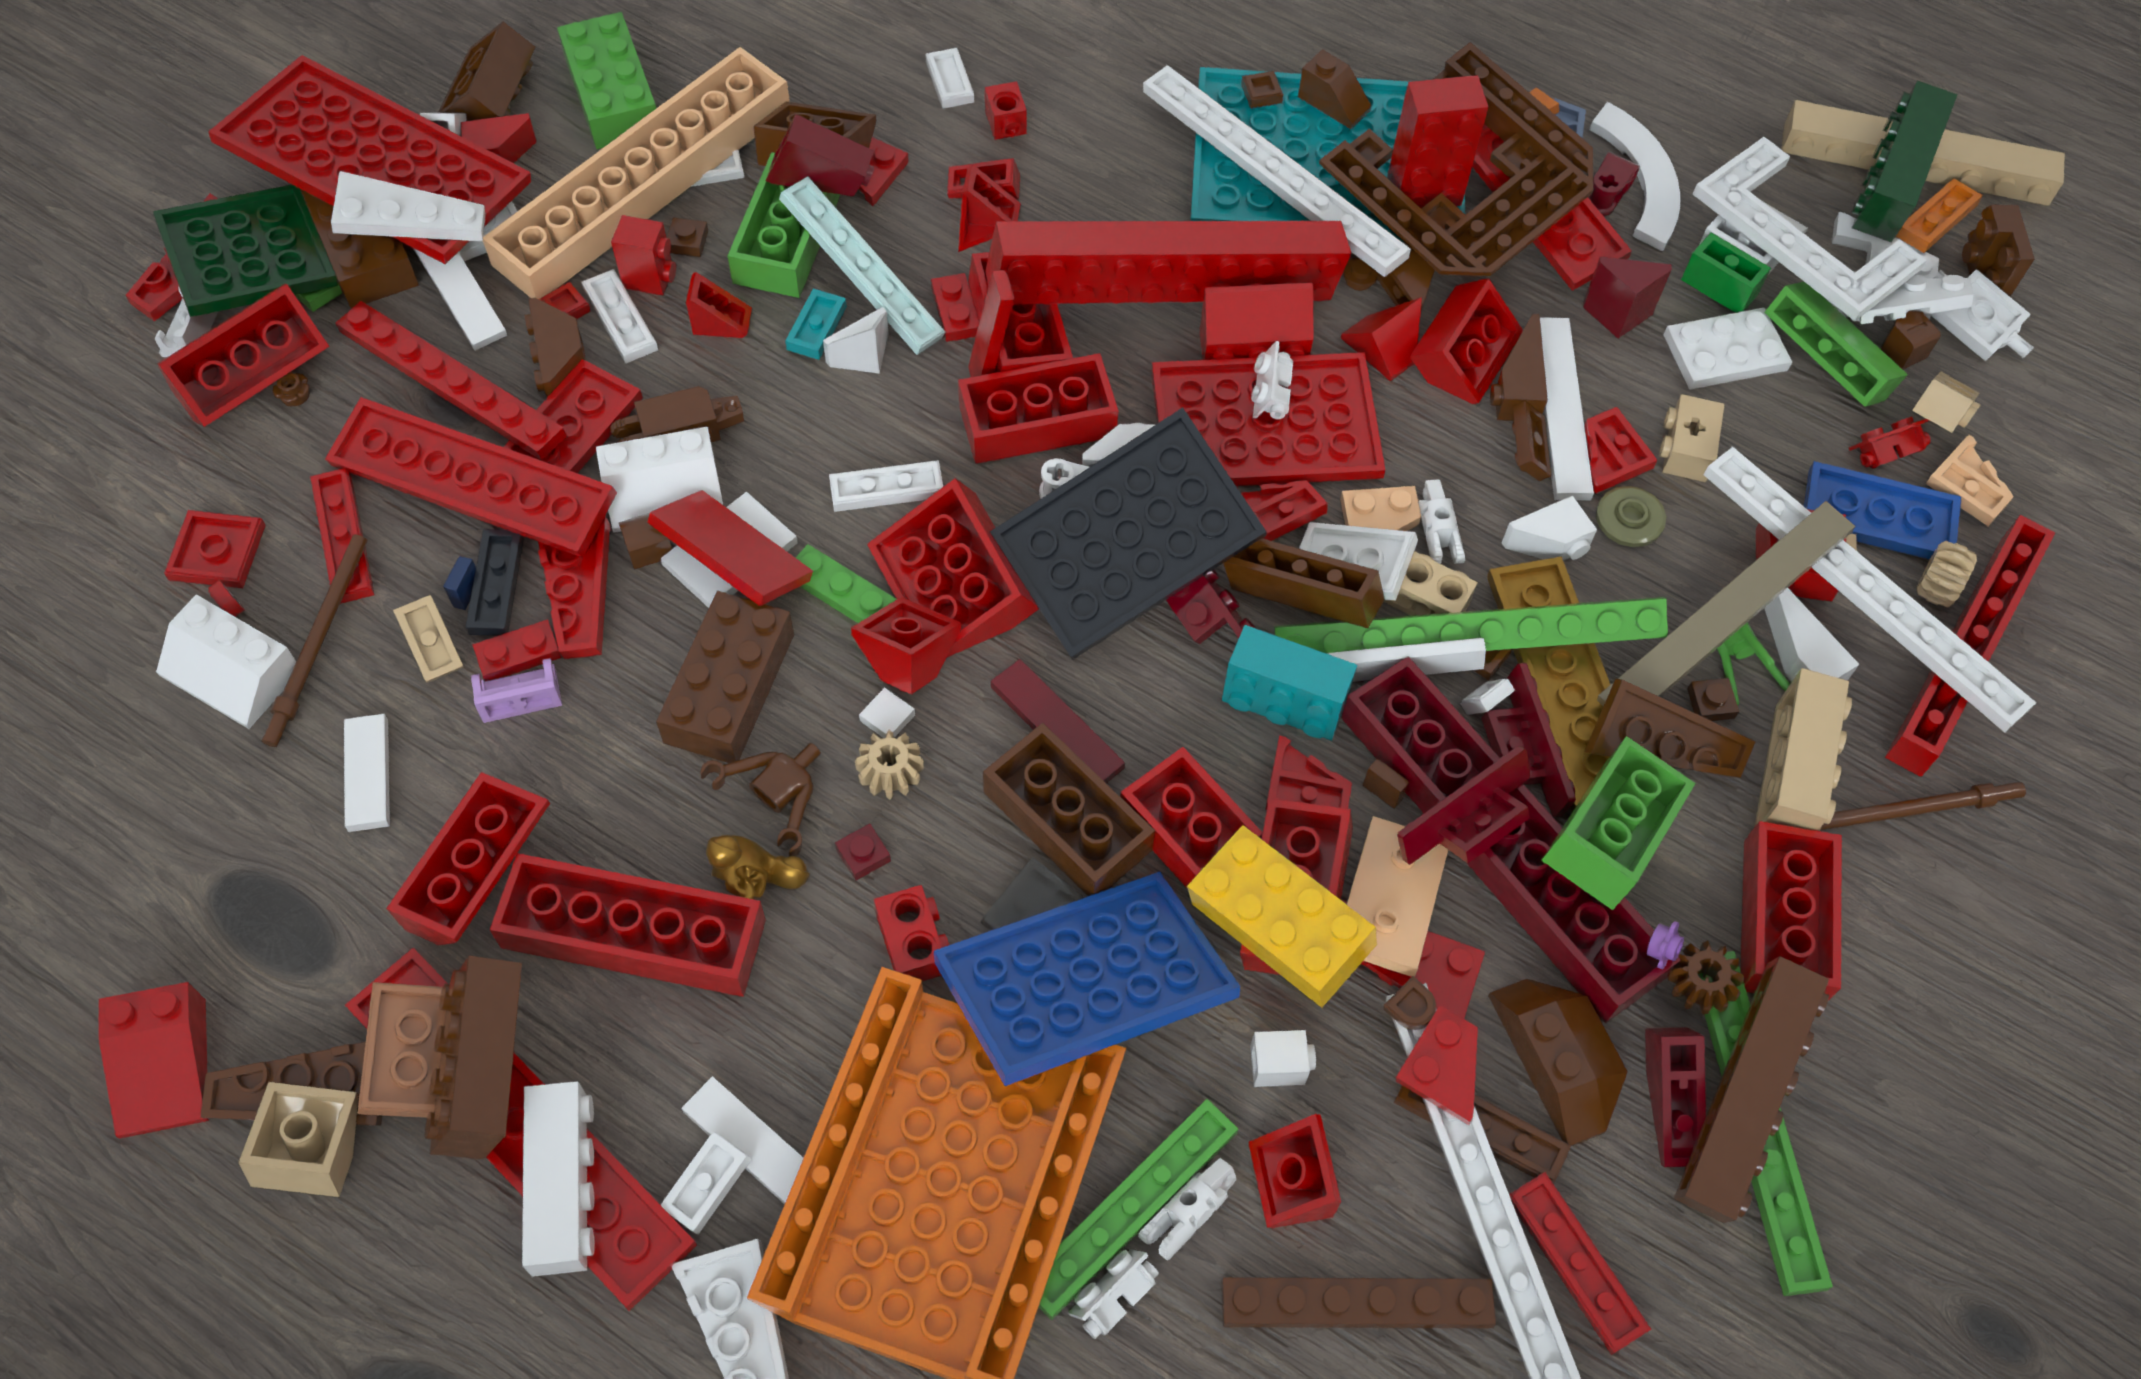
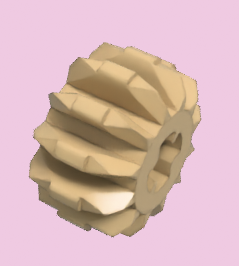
[1917,541,1977,608]
[855,729,924,800]

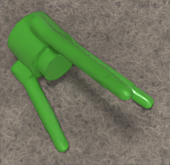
[1717,622,1790,705]

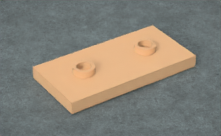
[1347,816,1448,977]

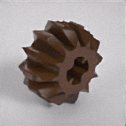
[1668,940,1744,1015]

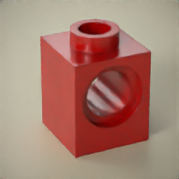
[984,81,1027,140]

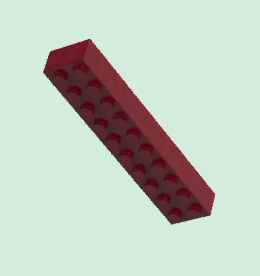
[1341,656,1681,1024]

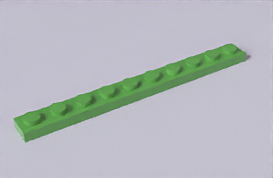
[1274,597,1668,654]

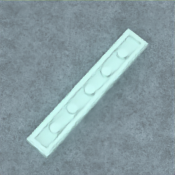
[779,177,945,355]

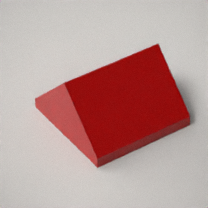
[1248,1114,1341,1228]

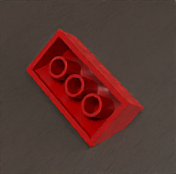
[157,284,330,427]
[386,772,550,946]

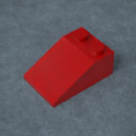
[99,982,209,1139]

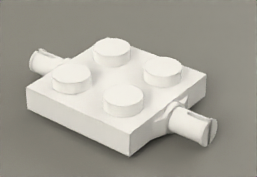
[1931,269,2034,361]

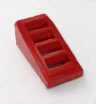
[947,158,1020,200]

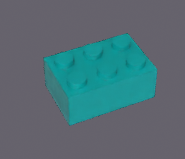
[1222,625,1357,741]

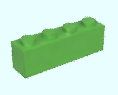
[1764,282,1908,407]

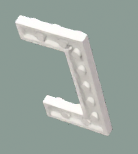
[1693,137,1927,321]

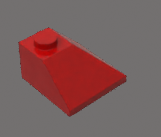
[851,597,961,694]

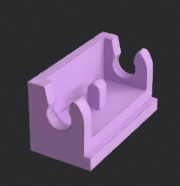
[471,658,562,723]

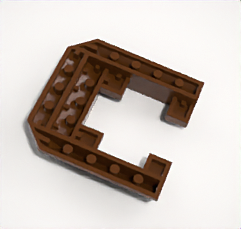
[1319,42,1593,276]

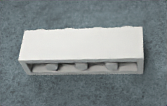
[522,1081,595,1277]

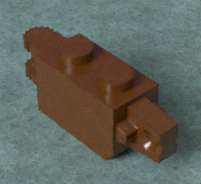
[610,386,744,443]

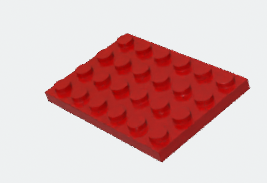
[1151,352,1386,486]

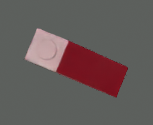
[1645,1027,1706,1167]

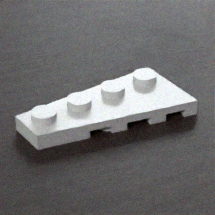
[331,171,485,241]
[671,1239,789,1379]

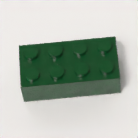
[1851,80,1958,242]

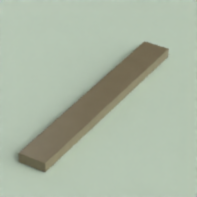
[1597,501,1855,706]

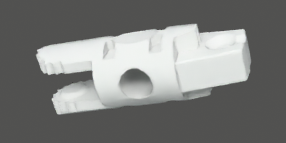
[1419,479,1465,564]
[1138,1158,1236,1261]

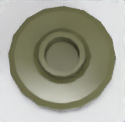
[1596,486,1667,547]

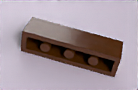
[1223,538,1385,628]

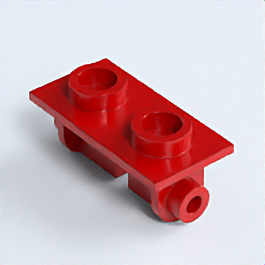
[1849,416,1931,469]

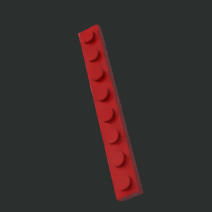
[335,301,567,461]

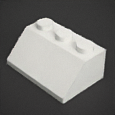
[596,427,723,533]
[156,594,296,729]

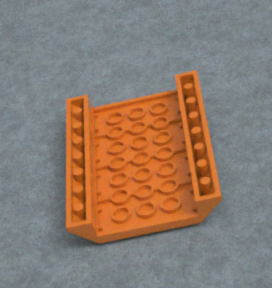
[747,967,1126,1379]

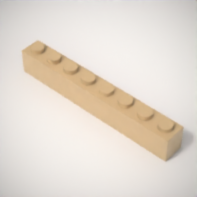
[1781,100,2065,206]

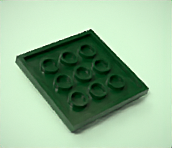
[153,184,338,317]

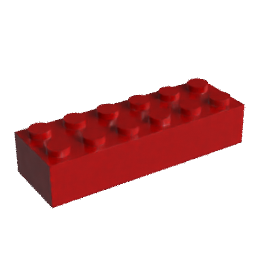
[490,853,766,997]

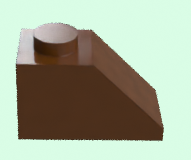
[1298,49,1371,129]
[1377,246,1435,317]

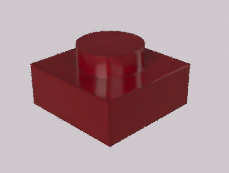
[835,823,891,881]

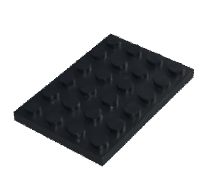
[990,407,1267,660]

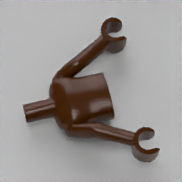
[701,743,821,857]

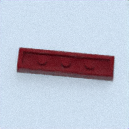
[991,659,1125,784]

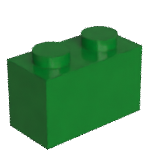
[1681,232,1771,313]

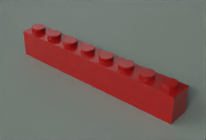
[1885,515,2056,777]

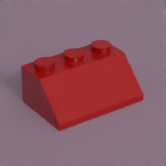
[1410,278,1523,404]
[1199,283,1313,360]

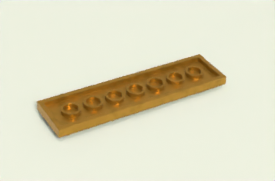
[1487,556,1611,812]

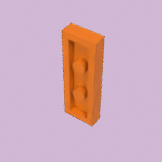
[1896,178,1983,253]

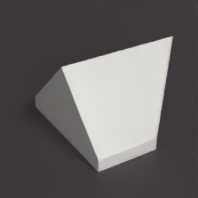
[823,307,889,373]

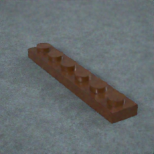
[1221,1277,1496,1328]

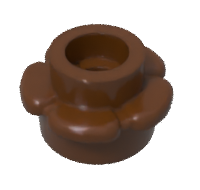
[273,373,310,407]

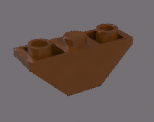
[524,298,586,397]

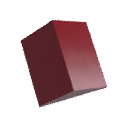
[1583,257,1672,339]

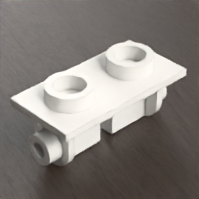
[1251,341,1293,419]
[1068,1249,1159,1339]

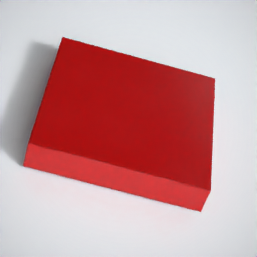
[164,510,266,589]

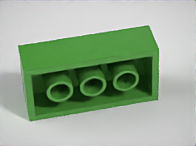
[557,12,656,149]
[727,152,840,298]
[1542,736,1696,910]

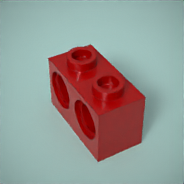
[873,884,949,982]

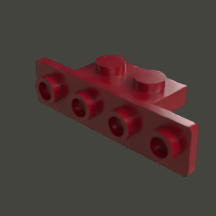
[1166,569,1257,644]
[1481,663,1576,817]
[1397,746,1530,865]

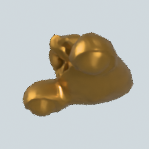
[706,835,810,900]

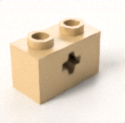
[1659,394,1724,482]

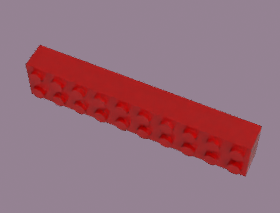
[985,221,1351,305]

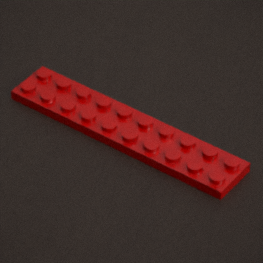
[345,948,697,1311]

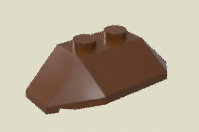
[1488,979,1628,1147]

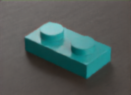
[785,288,847,360]

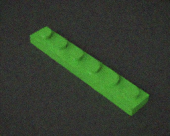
[1039,1099,1238,1321]

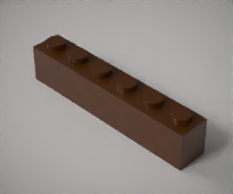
[1674,956,1829,1223]

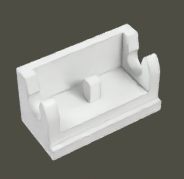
[155,287,218,357]

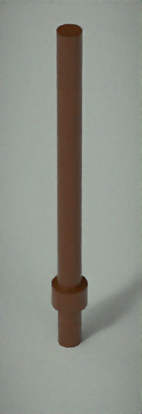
[261,534,368,747]
[1820,782,2026,830]

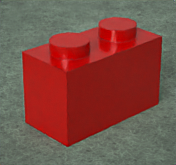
[611,215,676,296]

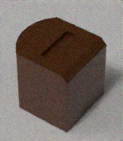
[1881,311,1941,370]
[618,513,672,570]

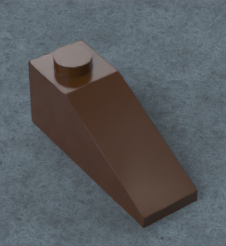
[1490,314,1548,421]

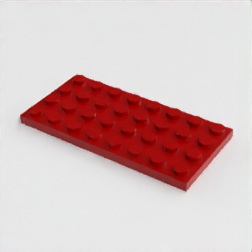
[208,55,531,264]

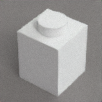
[1250,1030,1316,1087]

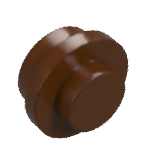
[1343,257,1378,291]

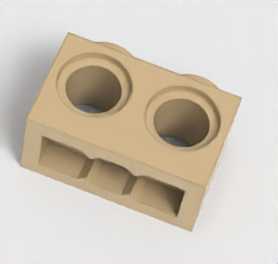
[1912,372,1980,433]
[1383,551,1478,616]

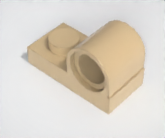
[393,595,464,683]

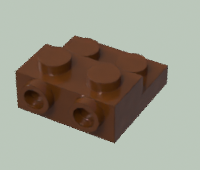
[1962,204,2035,297]

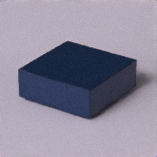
[443,556,476,610]

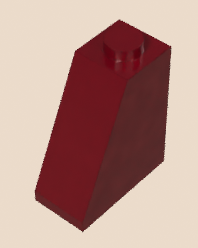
[765,114,874,197]

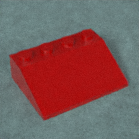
[867,478,1039,657]

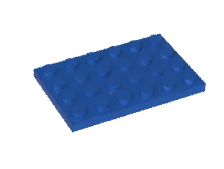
[934,871,1240,1086]

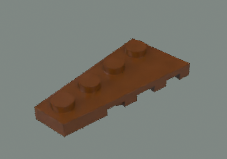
[1584,679,1756,778]
[200,1042,383,1125]

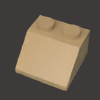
[239,1082,358,1197]

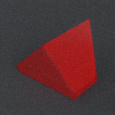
[958,164,1021,252]
[686,272,752,338]
[1341,297,1422,382]

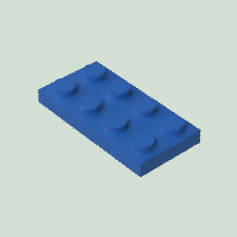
[1804,461,1961,559]

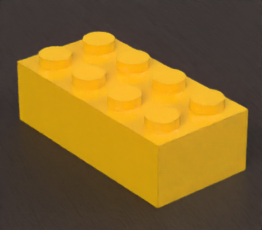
[1187,825,1377,1008]

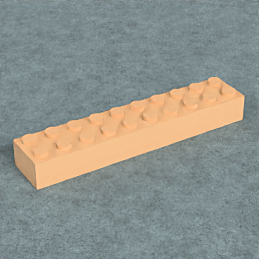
[483,47,790,300]

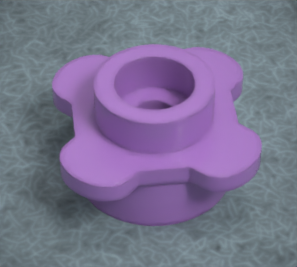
[1647,921,1684,969]

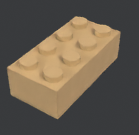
[1754,668,1852,831]

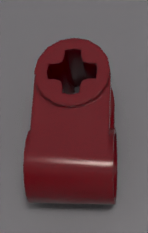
[1588,152,1640,216]

